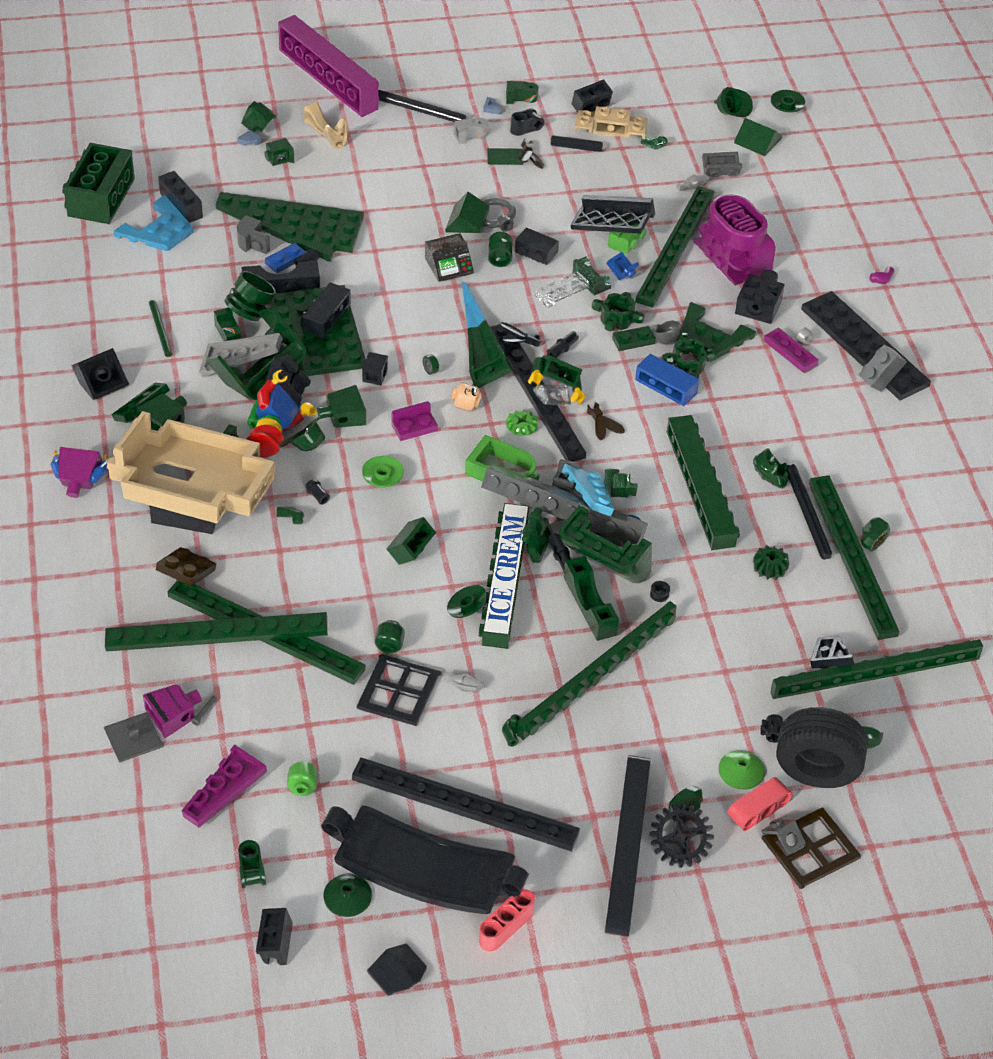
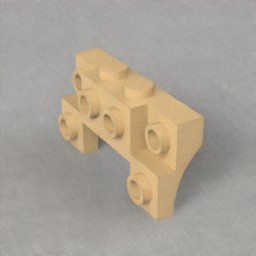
[574,106,648,139]

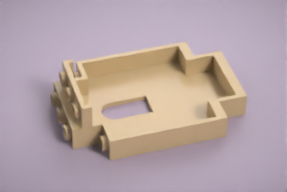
[107,411,275,524]

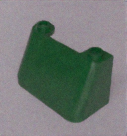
[560,505,652,583]

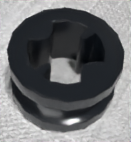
[650,581,670,602]

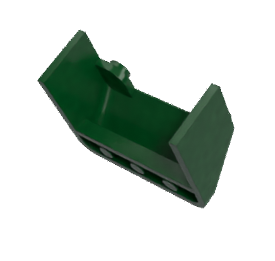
[206,307,306,400]

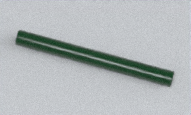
[149,300,172,357]

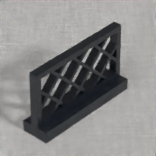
[570,195,655,234]

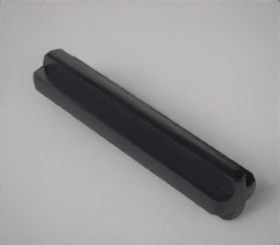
[550,135,603,152]

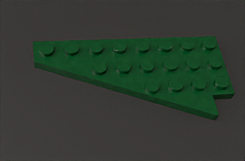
[216,192,364,262]

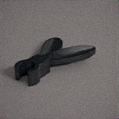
[499,322,542,347]

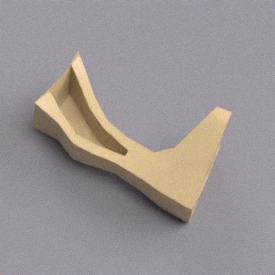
[304,100,347,150]

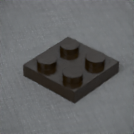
[155,547,216,587]

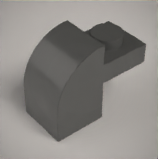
[237,215,270,254]

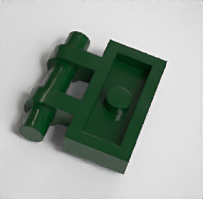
[522,507,553,563]

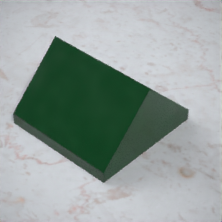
[734,118,782,156]
[445,192,490,233]

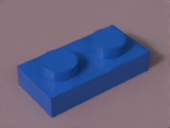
[265,243,306,274]

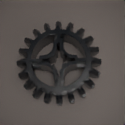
[649,803,714,868]

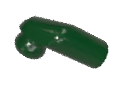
[277,507,305,525]

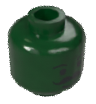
[374,620,405,654]

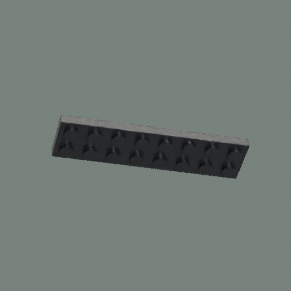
[801,291,931,401]

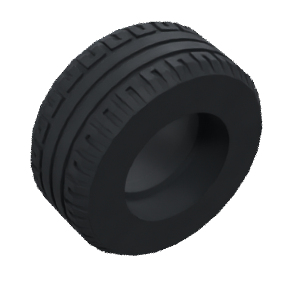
[776,707,868,788]

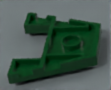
[678,302,756,362]

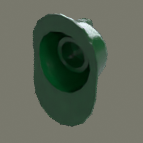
[714,87,753,117]
[279,417,325,451]

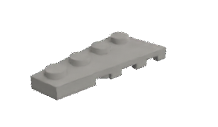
[199,333,282,377]

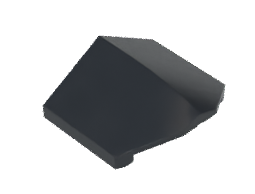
[367,943,427,996]

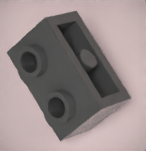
[858,345,907,392]

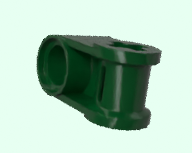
[238,840,266,889]

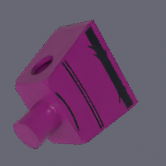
[143,684,202,738]

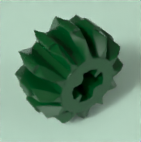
[753,545,789,580]

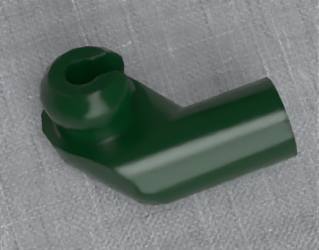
[502,714,521,747]

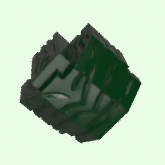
[241,101,277,132]
[604,469,638,498]

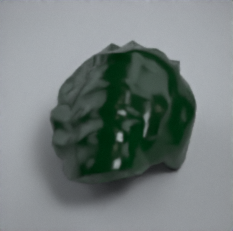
[753,448,788,489]

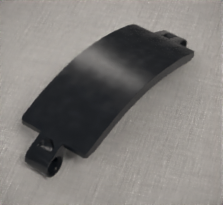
[321,805,529,914]

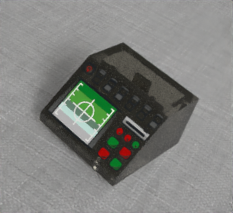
[425,233,474,282]

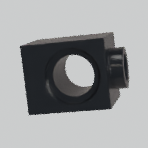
[362,352,388,386]

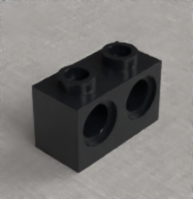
[571,79,613,113]

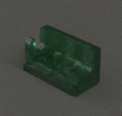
[572,256,611,296]

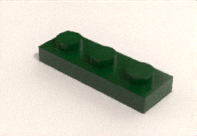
[111,382,170,423]

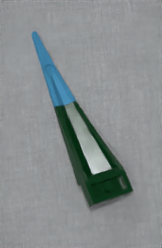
[462,282,512,388]

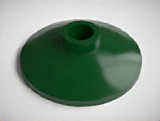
[771,90,805,113]
[447,585,487,618]
[323,874,372,917]

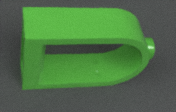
[465,435,540,482]

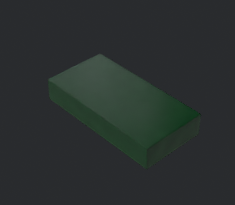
[487,148,523,165]

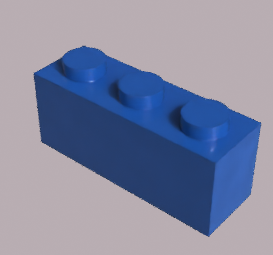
[635,353,699,406]

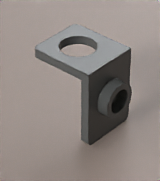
[761,818,805,855]

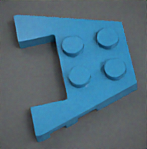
[114,195,193,251]

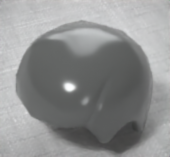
[652,320,683,345]

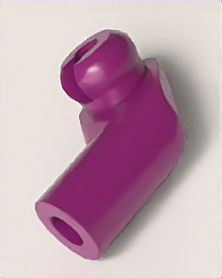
[869,266,894,284]

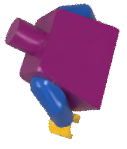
[51,447,109,498]

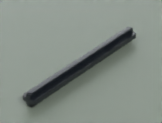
[378,89,466,123]
[786,464,832,560]

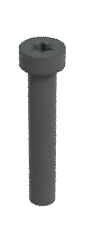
[191,696,217,726]

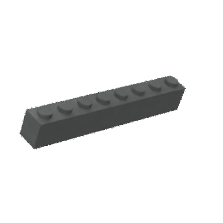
[481,464,648,544]

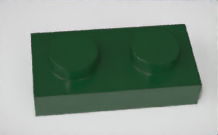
[612,326,656,351]

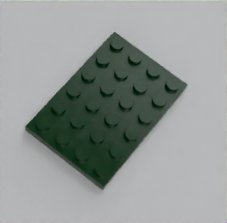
[270,285,366,376]

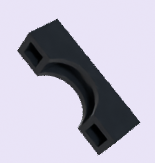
[241,261,320,294]

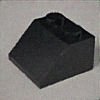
[71,348,129,400]

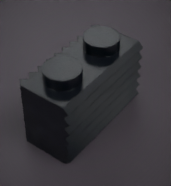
[515,227,559,265]

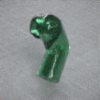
[641,136,668,150]

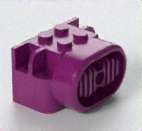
[694,194,776,286]

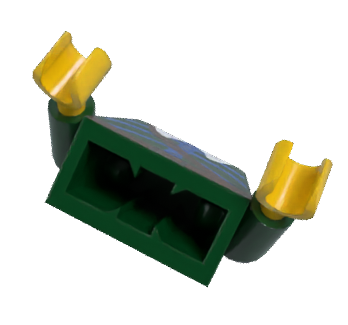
[528,355,586,405]

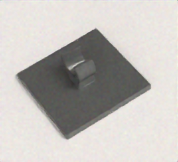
[104,712,163,763]

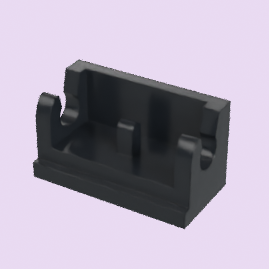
[256,908,293,965]

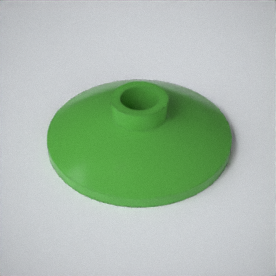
[362,456,404,487]
[718,750,765,790]

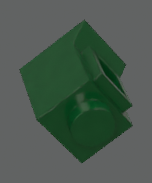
[264,138,294,166]

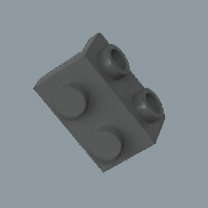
[702,151,742,177]

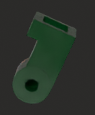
[506,81,539,104]
[214,307,242,341]

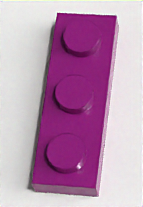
[764,327,819,373]

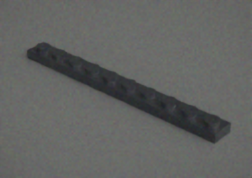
[490,322,586,462]
[352,757,580,852]

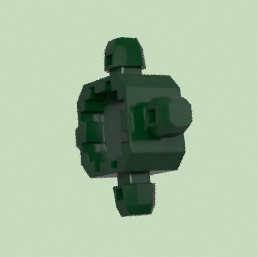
[591,292,645,332]
[661,333,717,379]

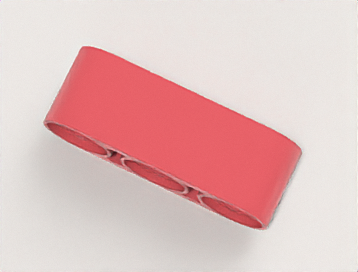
[727,777,793,831]
[479,889,535,951]

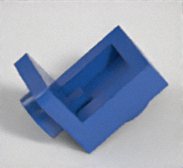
[606,252,639,281]

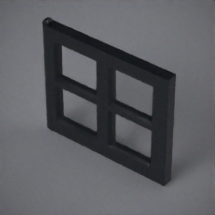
[357,654,442,726]

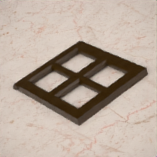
[761,807,861,889]

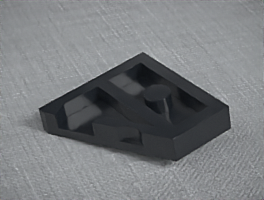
[810,636,854,669]

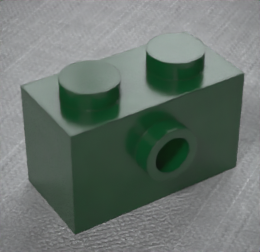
[386,517,436,565]

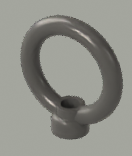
[482,198,516,232]

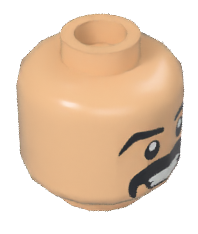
[451,382,482,411]

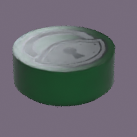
[422,354,439,375]

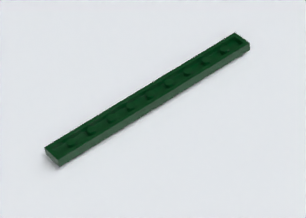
[635,186,715,308]
[809,475,900,640]
[167,580,366,685]
[517,601,677,740]
[105,612,328,652]
[770,639,983,699]

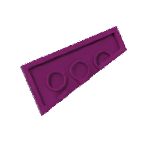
[181,744,267,828]

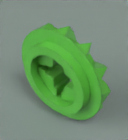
[506,410,538,436]

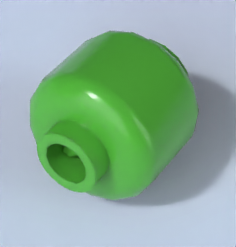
[287,761,318,796]

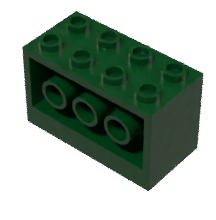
[62,143,135,225]

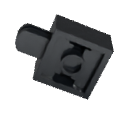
[735,269,785,324]

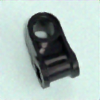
[510,108,545,136]

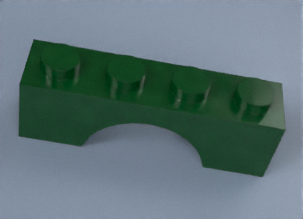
[564,556,619,641]

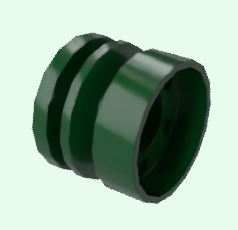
[224,271,276,322]

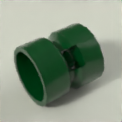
[488,232,513,267]

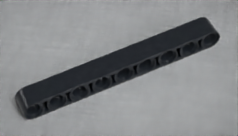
[605,755,651,937]

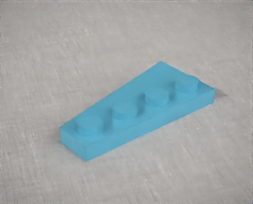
[562,464,614,516]

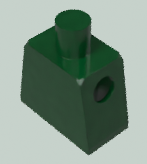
[317,385,367,428]
[137,394,187,431]

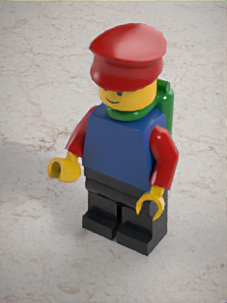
[246,354,317,458]

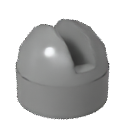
[796,327,813,344]

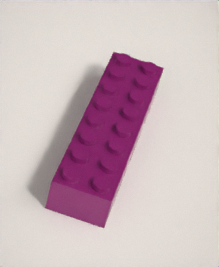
[278,15,379,117]

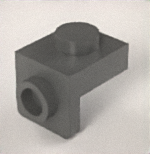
[552,459,579,491]

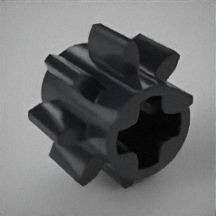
[760,714,783,743]

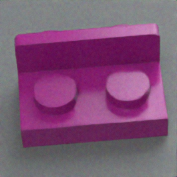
[392,401,438,441]

